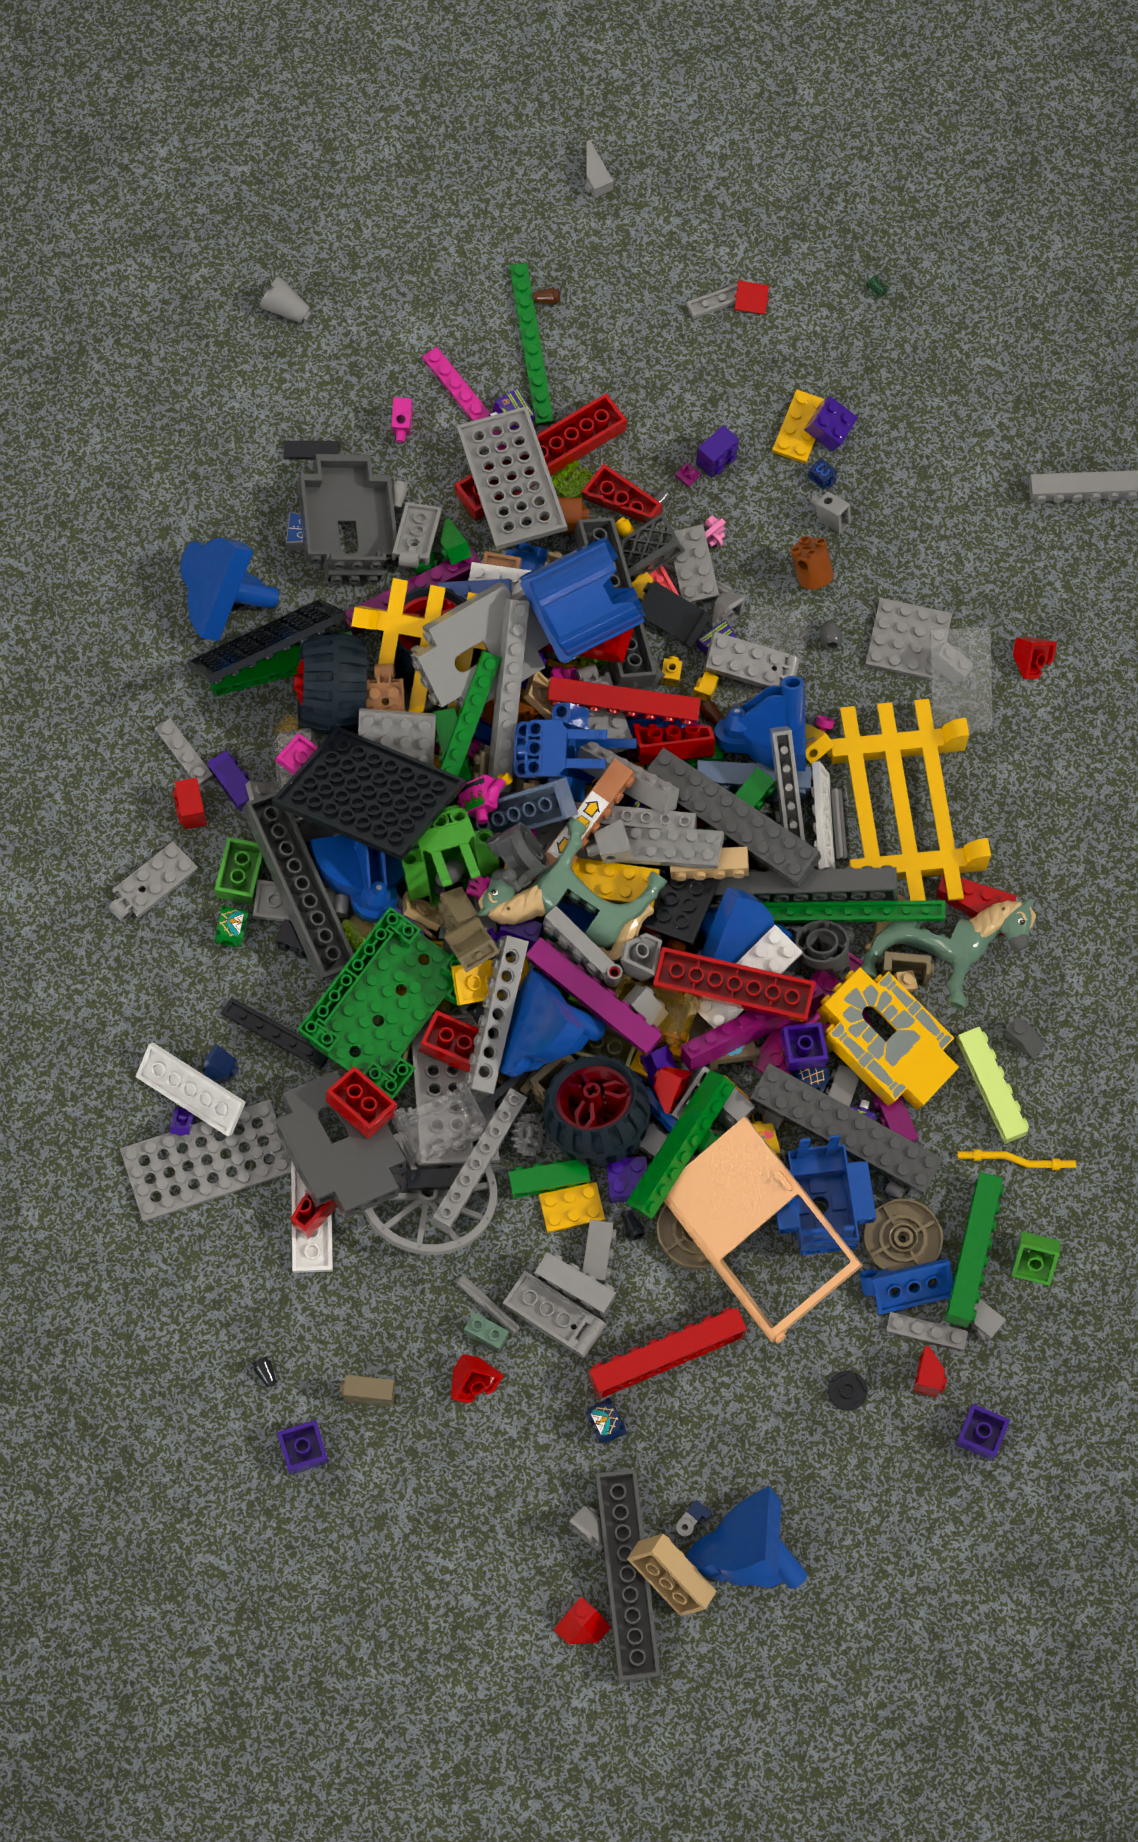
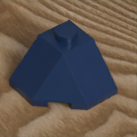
[203,1044,239,1084]

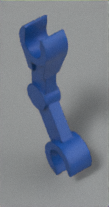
[516,542,548,557]

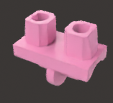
[705,515,726,547]

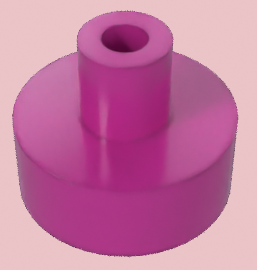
[815,715,835,732]

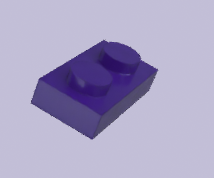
[170,1107,195,1136]

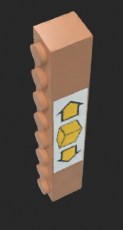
[526,759,636,887]

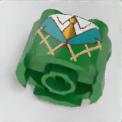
[214,905,248,948]

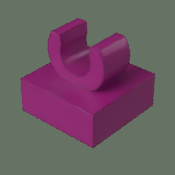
[675,462,701,488]

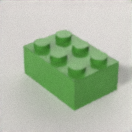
[215,837,265,905]

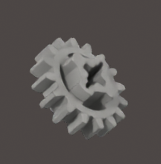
[511,1114,546,1156]

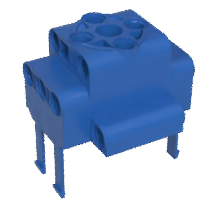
[513,703,637,802]
[776,1134,876,1255]

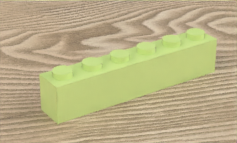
[956,1027,1029,1144]

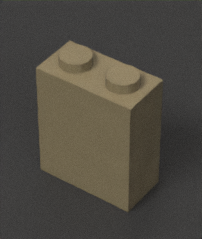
[340,1375,395,1408]

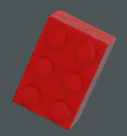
[419,1010,479,1073]
[326,1066,397,1139]

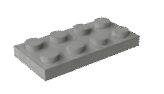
[668,524,719,603]

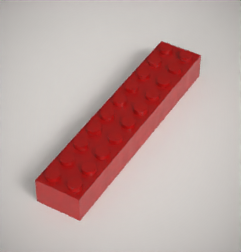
[455,393,627,521]

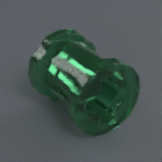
[866,275,889,299]

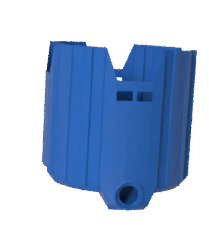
[519,537,645,663]

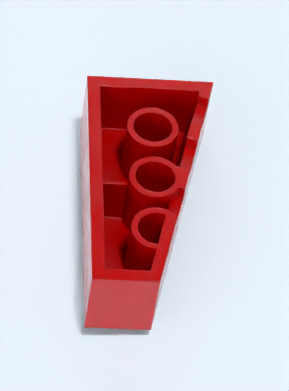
[633,723,715,765]

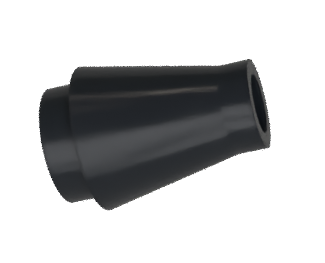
[621,1210,645,1241]
[252,1356,277,1388]

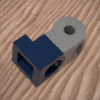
[676,1500,712,1538]

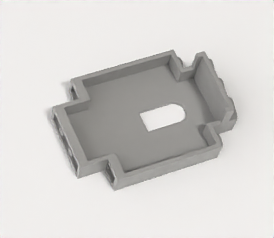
[411,582,550,709]

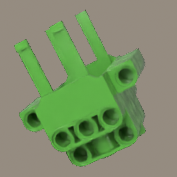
[402,805,500,907]

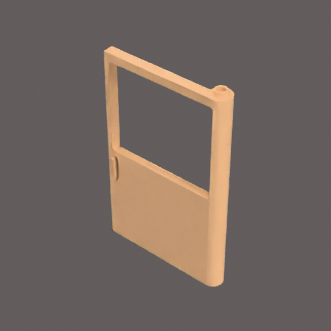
[664,1117,863,1343]

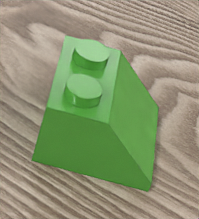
[1011,1231,1060,1286]

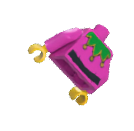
[457,772,513,824]

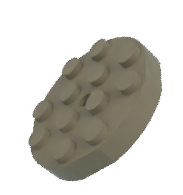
[863,1199,943,1272]
[656,1204,729,1270]

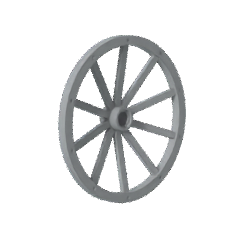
[363,1128,497,1255]

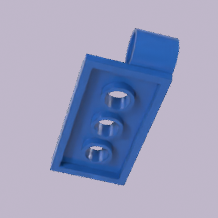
[860,1258,953,1315]

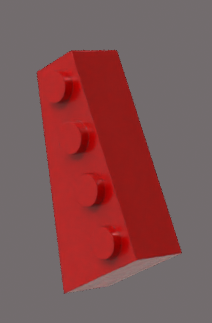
[581,463,663,523]
[936,873,1017,937]
[290,1191,338,1239]

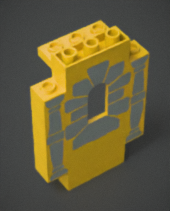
[816,967,959,1110]

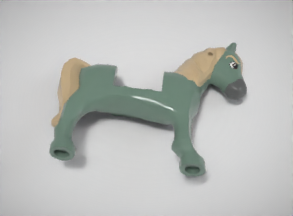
[477,817,667,962]
[859,894,1036,1010]

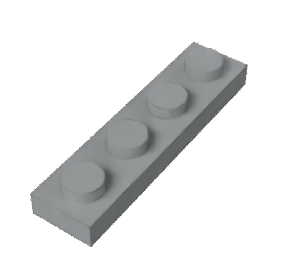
[155,718,213,786]
[886,1312,968,1351]

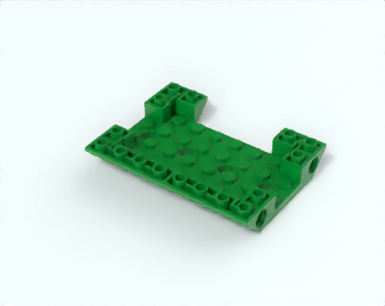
[297,907,463,1100]

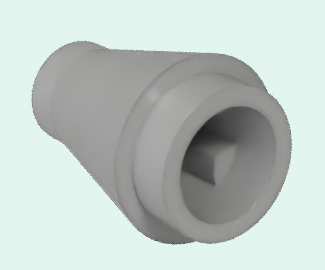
[391,481,408,509]

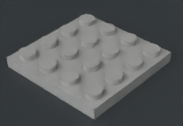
[865,598,953,682]
[358,708,436,766]

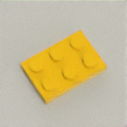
[539,1182,605,1233]

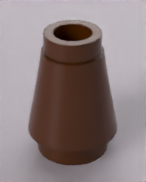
[533,287,560,305]
[699,699,724,726]

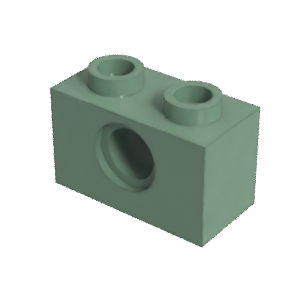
[464,1312,509,1353]

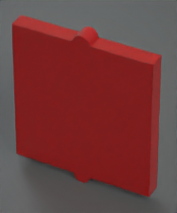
[734,280,769,315]

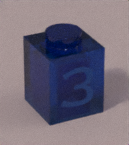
[808,457,837,490]

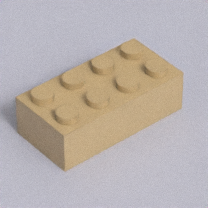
[627,1534,717,1616]

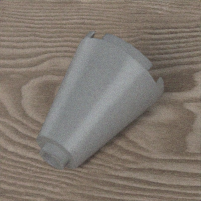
[260,276,311,323]

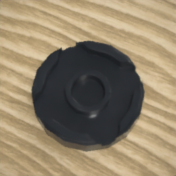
[827,1371,868,1411]

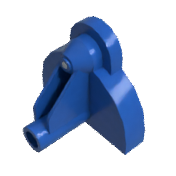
[181,537,279,641]
[714,676,806,771]
[308,835,414,923]
[699,888,795,963]
[499,968,606,1077]
[686,1486,807,1589]

